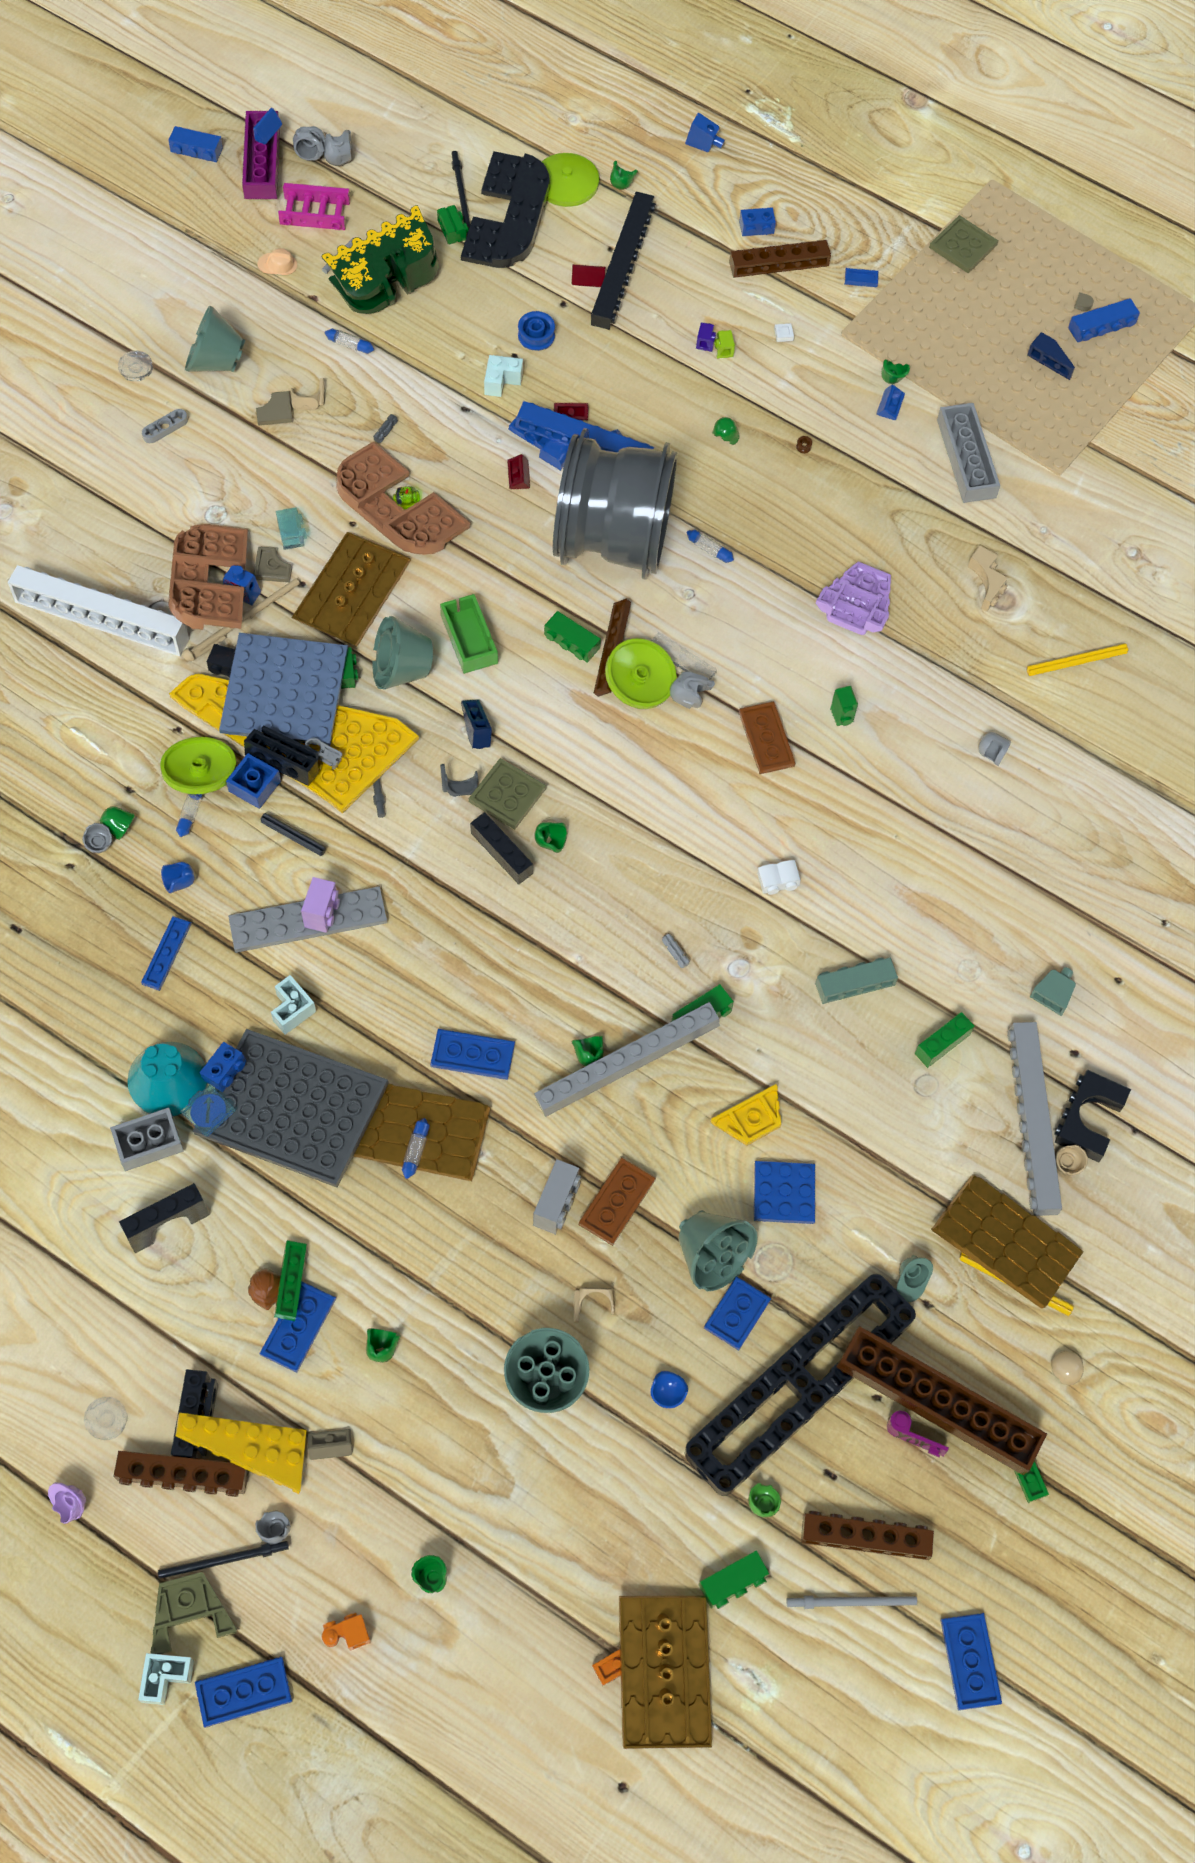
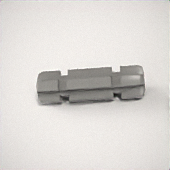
[662,934,690,968]

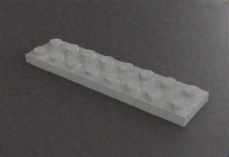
[228,886,387,953]

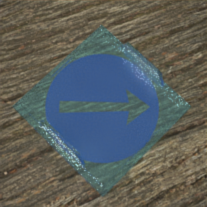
[180,1085,236,1137]

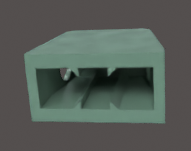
[1030,967,1076,1016]

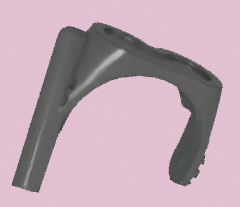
[440,764,478,797]

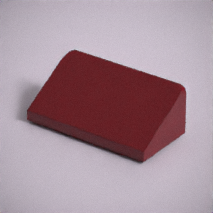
[571,264,606,287]
[554,403,588,421]
[507,454,530,490]

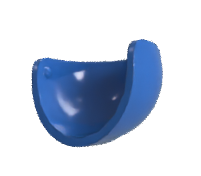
[651,1371,688,1408]

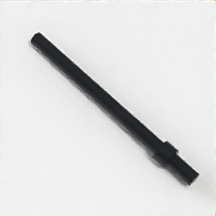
[451,151,470,230]
[158,1541,289,1579]

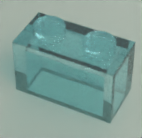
[276,507,307,550]

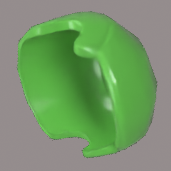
[748,1483,781,1517]

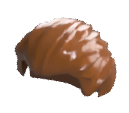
[248,1268,280,1310]

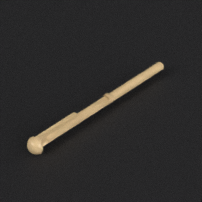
[183,578,300,661]

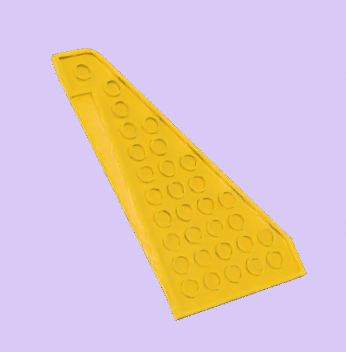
[169,674,419,814]

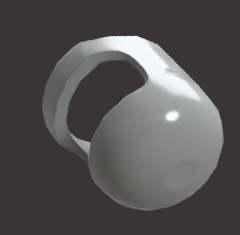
[979,732,1011,766]

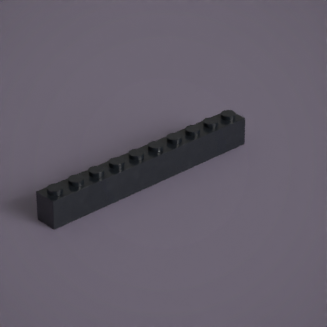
[591,191,656,330]

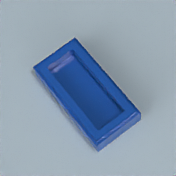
[844,268,879,287]

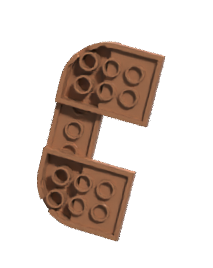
[336,442,471,555]
[168,524,248,630]

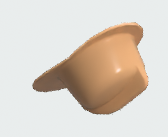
[257,248,297,275]

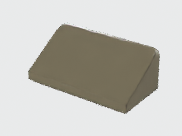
[308,1429,352,1460]

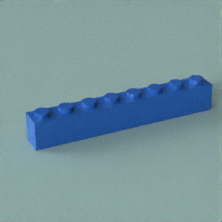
[515,401,654,453]

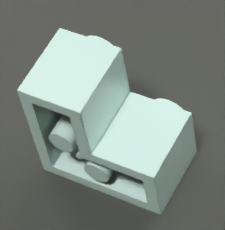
[484,355,523,397]
[271,975,316,1035]
[138,1653,194,1705]

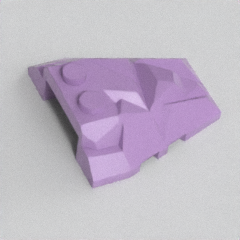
[816,562,891,635]

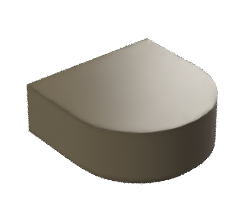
[1074,292,1094,311]

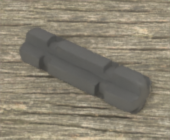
[373,414,398,443]

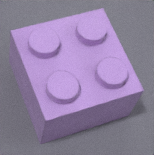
[301,877,340,933]

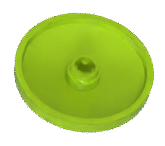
[542,153,599,207]
[605,638,676,709]
[160,737,237,794]

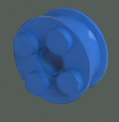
[518,311,555,351]

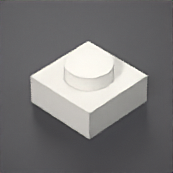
[774,323,794,342]

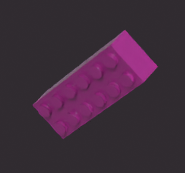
[242,111,280,199]

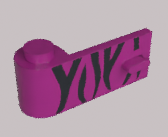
[887,1411,949,1458]

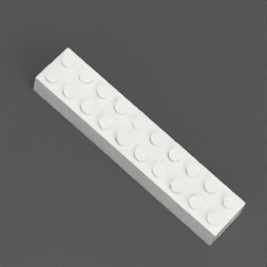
[8,565,189,656]

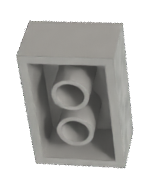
[110,1108,184,1171]
[533,1159,581,1235]

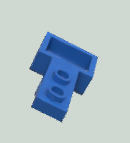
[508,417,569,471]

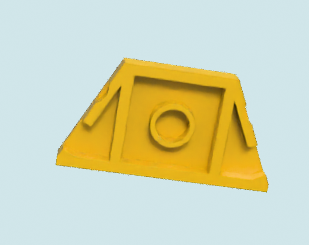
[710,1084,781,1146]

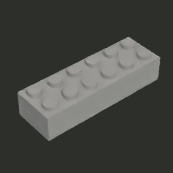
[937,403,1000,503]

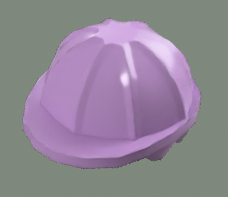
[48,1482,86,1524]

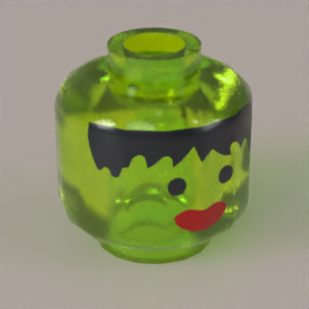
[393,486,420,510]

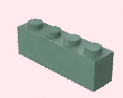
[815,957,898,1004]

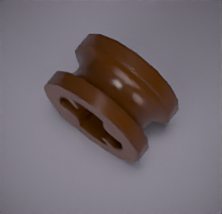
[796,436,812,453]

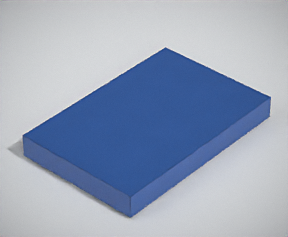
[704,1276,772,1351]

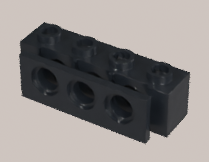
[244,725,318,786]
[171,1369,218,1459]

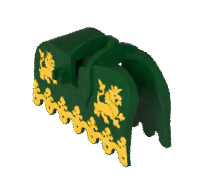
[321,205,439,314]

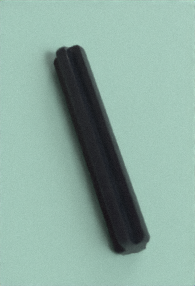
[260,813,326,856]

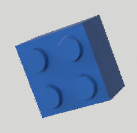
[226,753,281,809]

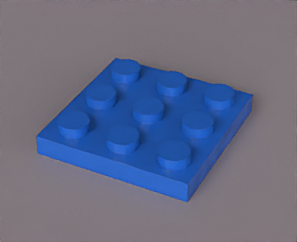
[754,1161,815,1224]

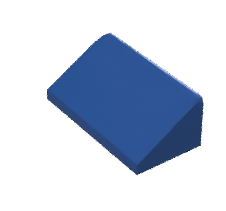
[253,107,282,145]
[876,384,905,420]

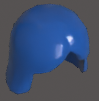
[161,862,195,893]

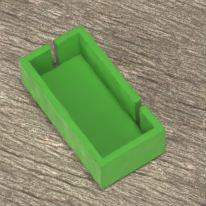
[440,594,498,674]

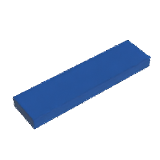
[141,916,191,991]

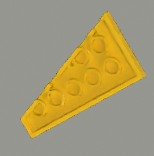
[175,1413,306,1494]

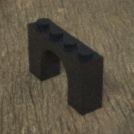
[1054,1070,1131,1163]
[119,1183,209,1253]

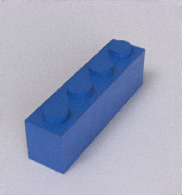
[1068,298,1140,343]

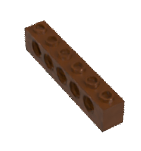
[729,240,831,278]
[113,1451,248,1497]
[801,1511,934,1560]

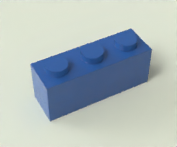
[168,126,223,162]

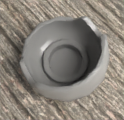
[83,823,112,854]
[255,1511,291,1544]

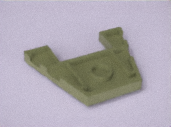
[150,1572,237,1654]

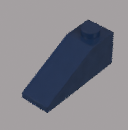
[1027,332,1075,380]
[461,700,492,749]

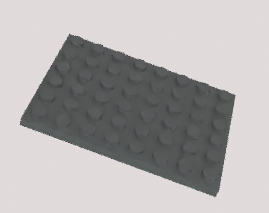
[193,1029,389,1188]

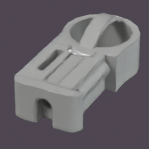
[305,738,342,769]

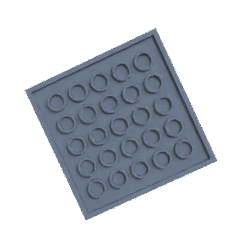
[219,633,348,746]

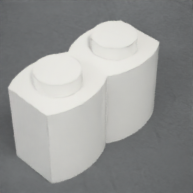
[757,860,801,895]

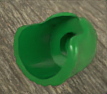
[610,161,638,190]
[881,359,910,384]
[712,417,739,445]
[100,806,135,840]
[534,822,567,853]
[571,1035,604,1066]
[366,1328,401,1363]
[411,1555,448,1594]

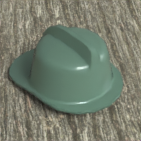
[896,1255,933,1302]

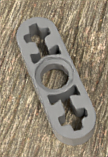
[142,409,188,443]

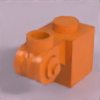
[322,1613,371,1651]

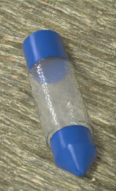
[324,328,374,354]
[686,530,734,563]
[176,794,203,837]
[402,1118,430,1179]

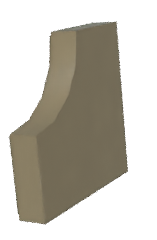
[256,391,292,426]
[254,547,292,583]

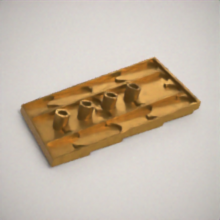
[291,532,411,647]
[353,1084,490,1182]
[931,1175,1084,1309]
[619,1596,712,1749]

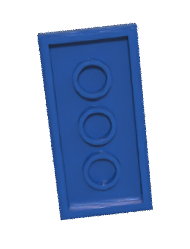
[430,1029,515,1080]
[259,1281,336,1373]
[940,1613,1002,1711]
[195,1657,292,1728]

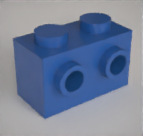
[739,207,776,236]
[199,1042,246,1092]

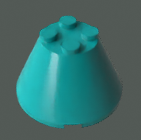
[128,1042,208,1117]

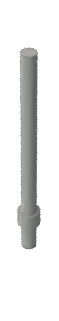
[786,1595,917,1609]

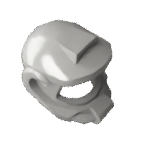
[293,126,325,160]
[322,130,351,166]
[670,672,715,709]

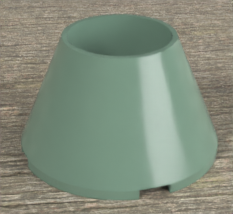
[372,616,433,689]

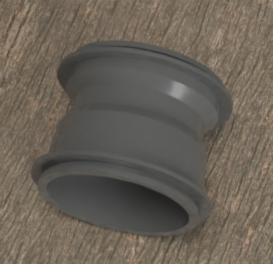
[553,428,678,580]

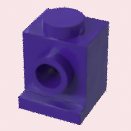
[696,322,716,352]

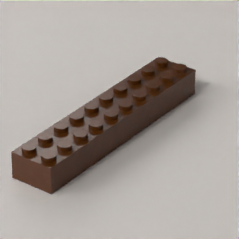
[836,1326,1047,1475]

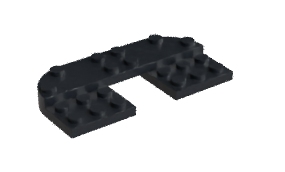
[461,151,549,268]

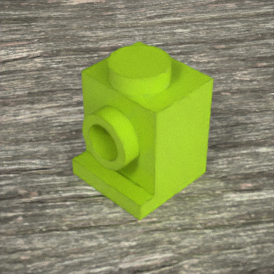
[715,330,735,359]

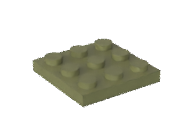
[929,215,999,273]
[469,758,546,830]

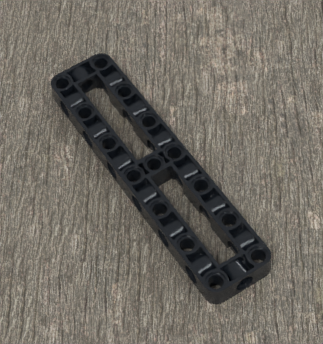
[684,1274,916,1496]

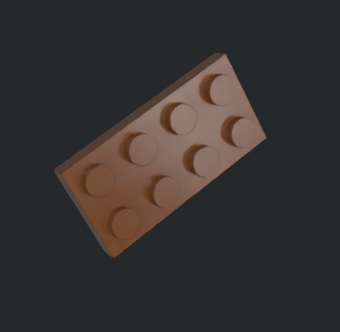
[739,701,795,774]
[578,1158,656,1246]

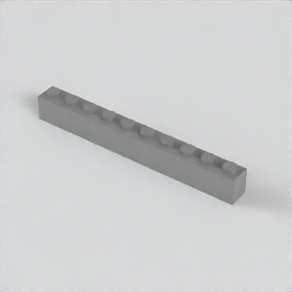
[534,1002,720,1117]
[1007,1022,1062,1216]

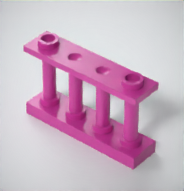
[278,183,350,230]

